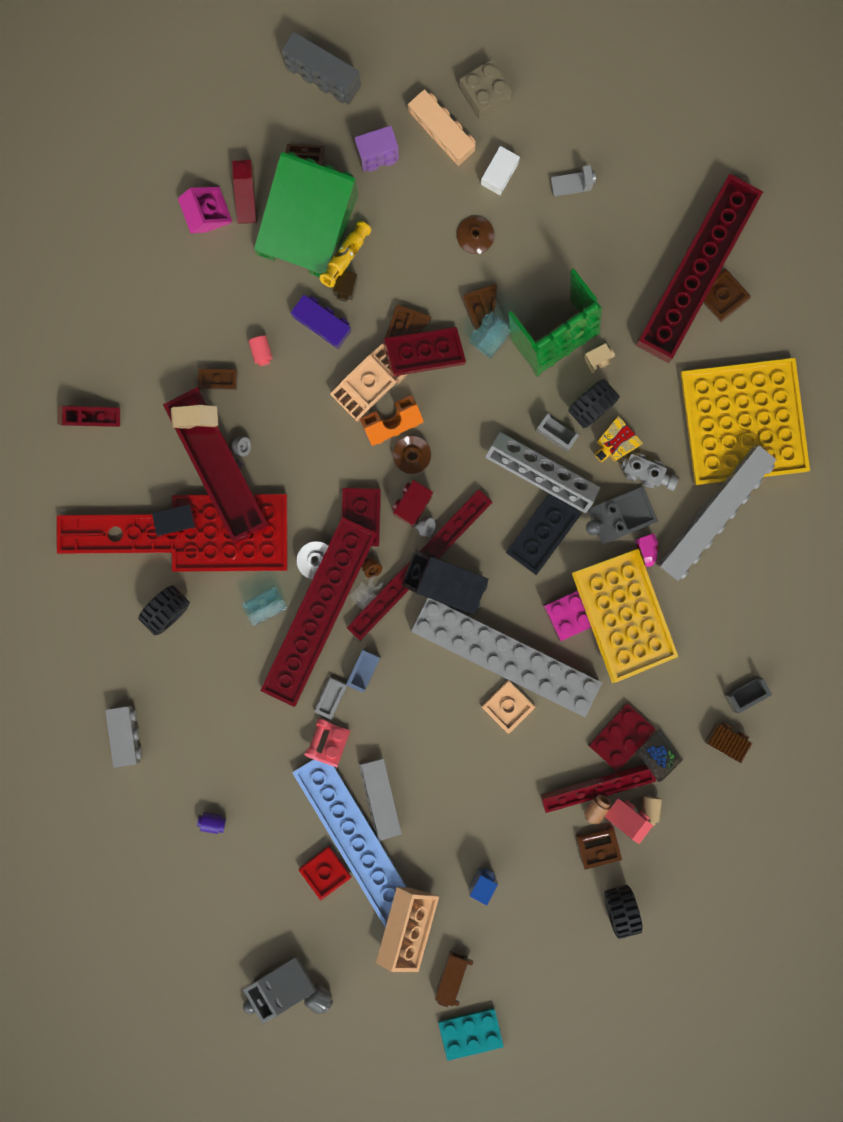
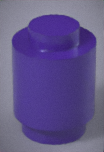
[197,812,226,834]

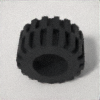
[568,379,620,428]
[138,585,190,636]
[604,885,643,939]

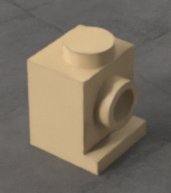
[583,343,615,374]

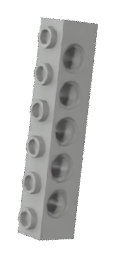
[485,432,600,513]

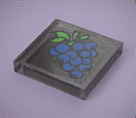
[636,729,683,782]

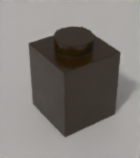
[333,271,358,302]

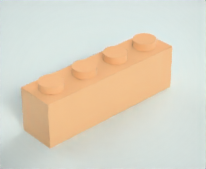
[408,89,476,166]

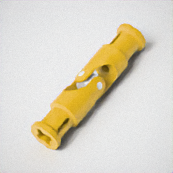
[319,221,371,287]

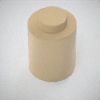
[641,796,662,826]

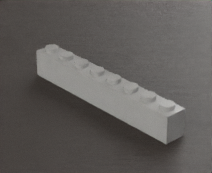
[657,445,776,581]

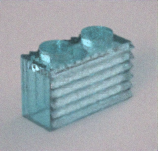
[469,311,510,359]
[242,586,287,626]

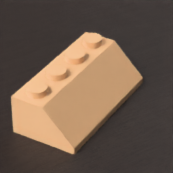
[376,887,439,972]

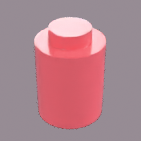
[248,336,273,366]

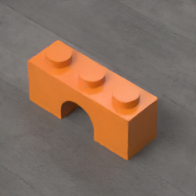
[360,395,424,446]

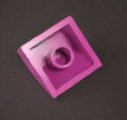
[178,187,233,234]

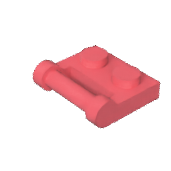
[305,719,350,767]

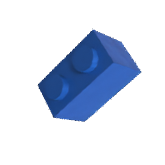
[468,868,498,906]

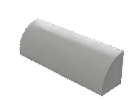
[358,759,402,841]

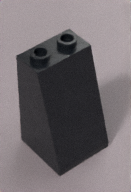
[401,550,489,615]

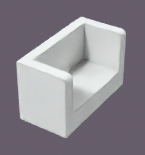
[481,146,520,196]

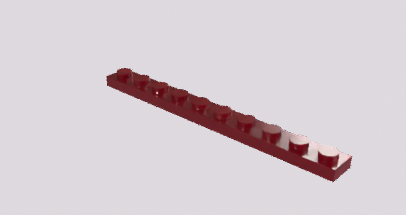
[347,490,493,641]

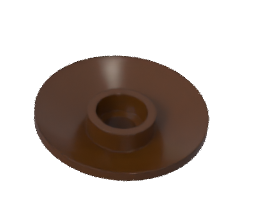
[457,216,494,254]
[393,436,431,474]

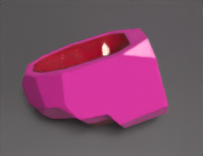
[635,533,659,567]

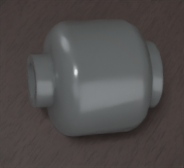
[304,984,333,1014]

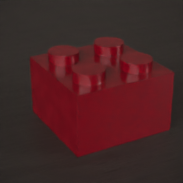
[392,480,433,527]

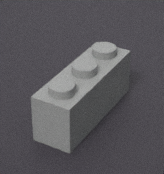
[105,705,142,768]

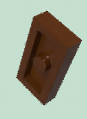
[198,369,238,390]

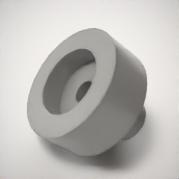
[231,436,251,456]
[415,517,436,537]

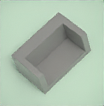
[536,413,580,453]

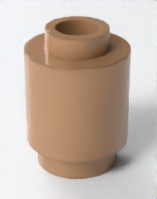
[584,794,611,824]

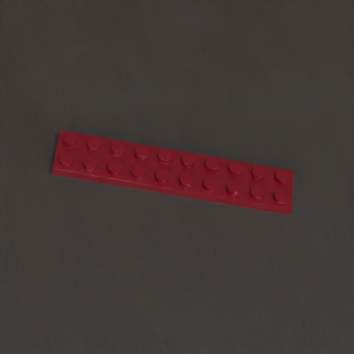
[260,517,377,707]

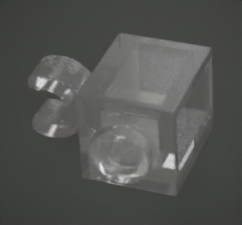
[349,575,383,610]

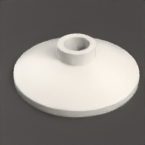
[296,541,328,579]

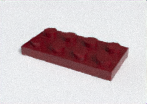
[383,327,466,377]

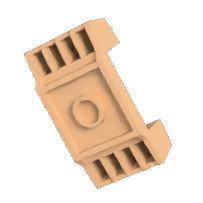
[330,344,408,422]

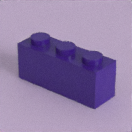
[291,295,351,349]

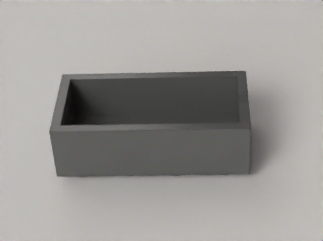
[282,31,361,104]

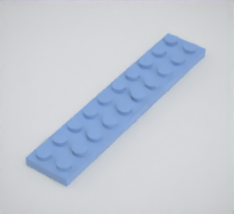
[292,759,407,928]

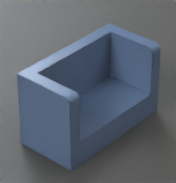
[346,649,381,693]

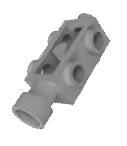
[621,453,679,491]

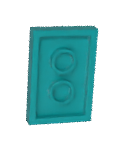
[438,1007,504,1061]

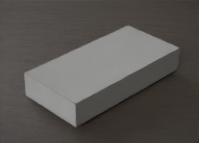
[314,677,347,720]

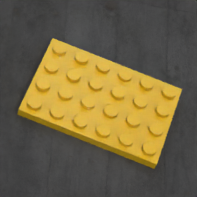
[572,549,678,683]

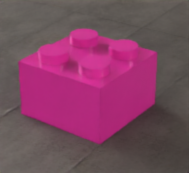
[543,590,591,641]

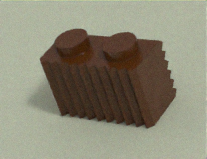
[705,722,753,763]

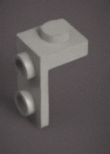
[551,165,596,197]

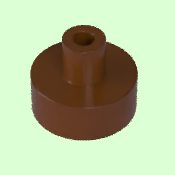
[362,558,383,578]

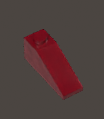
[232,160,257,224]
[57,405,120,427]

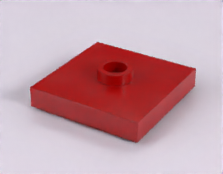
[298,846,352,901]

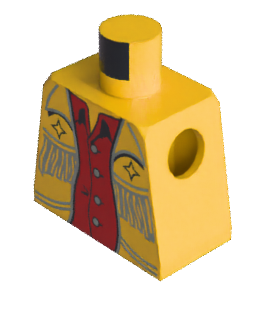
[594,416,643,463]

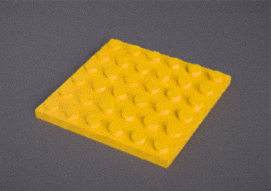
[680,358,810,485]

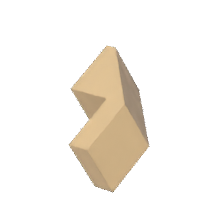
[171,405,218,429]

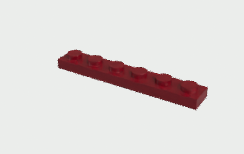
[540,763,657,813]

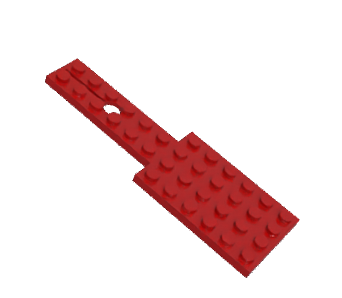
[57,494,288,572]

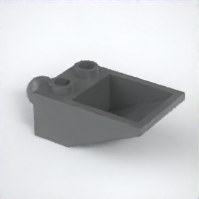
[586,487,658,545]
[243,956,317,1024]

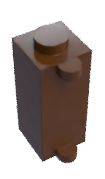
[435,951,474,1007]

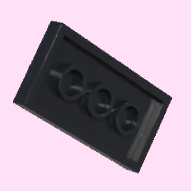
[505,493,582,575]

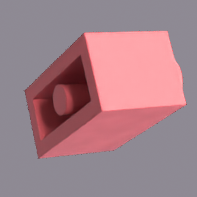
[604,798,653,844]

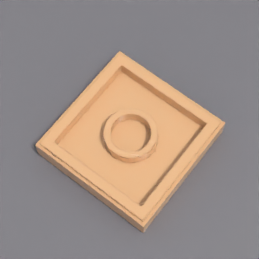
[481,680,535,734]

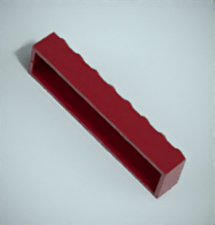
[163,387,270,544]

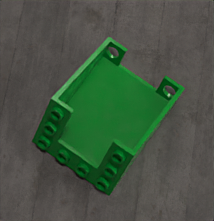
[254,152,358,278]

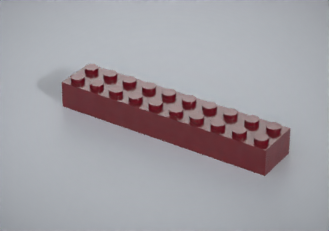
[635,174,763,363]

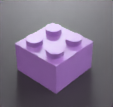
[354,126,399,172]

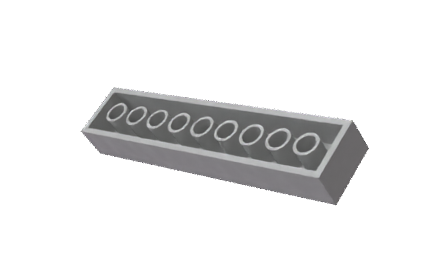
[411,598,602,717]

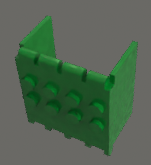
[508,268,602,377]

